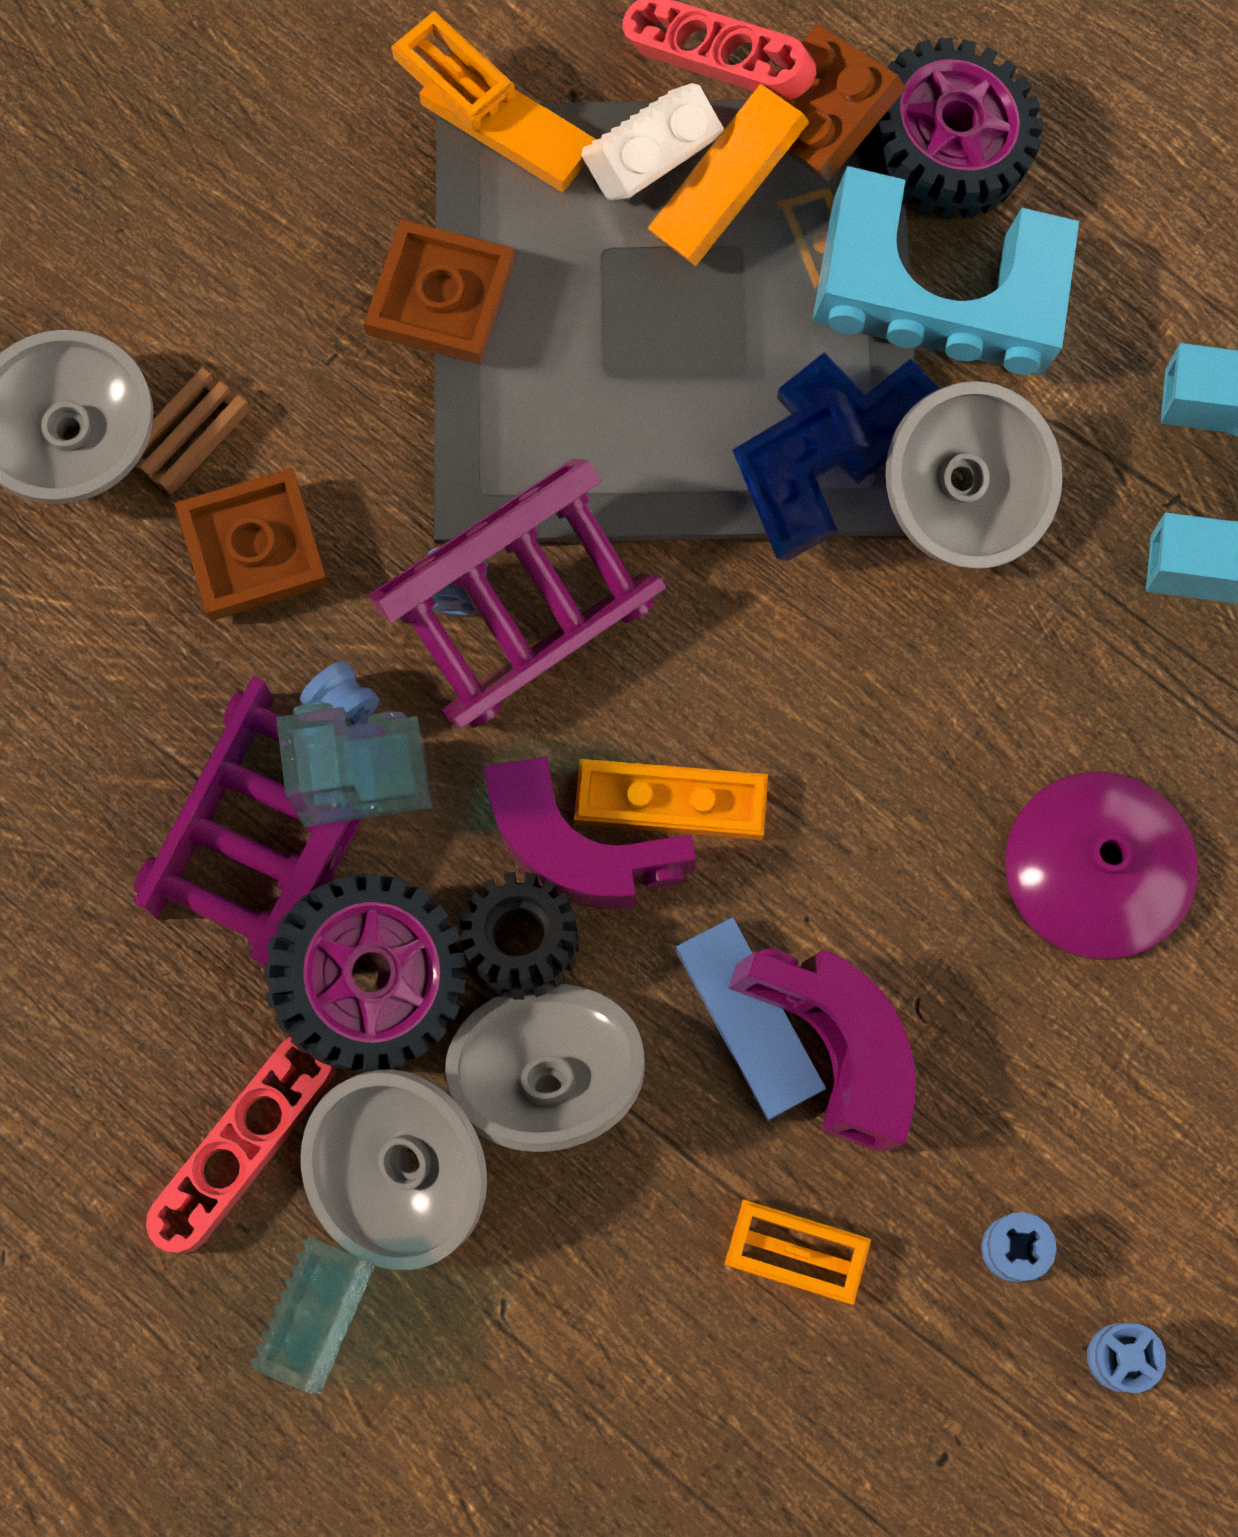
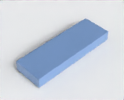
[675,917,826,1122]

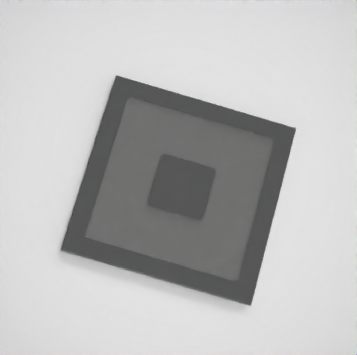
[434,99,917,544]

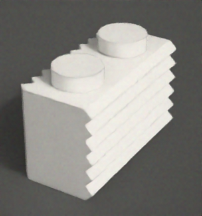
[581,83,724,202]

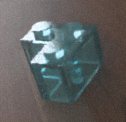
[276,702,433,827]

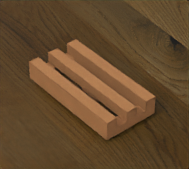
[134,367,251,497]

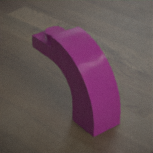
[484,756,696,909]
[729,949,916,1153]

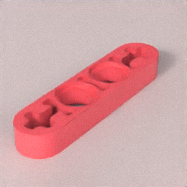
[623,0,816,101]
[146,1037,336,1254]

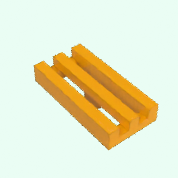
[391,11,516,132]
[724,1199,871,1305]

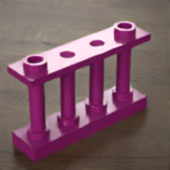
[367,458,666,729]
[133,676,396,969]

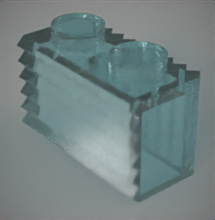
[250,1237,375,1394]

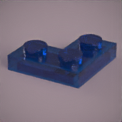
[777,352,940,484]
[732,389,868,561]

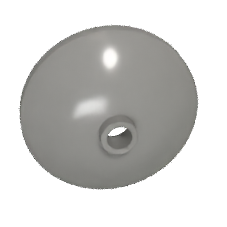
[0,330,154,504]
[886,381,1063,569]
[445,983,645,1152]
[301,1070,487,1270]

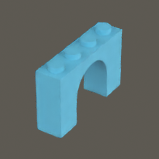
[812,166,1079,375]
[1146,343,1238,604]

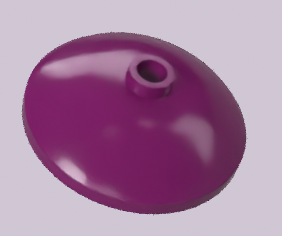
[1005,772,1198,960]

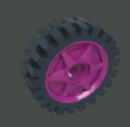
[862,38,1043,220]
[264,875,466,1071]

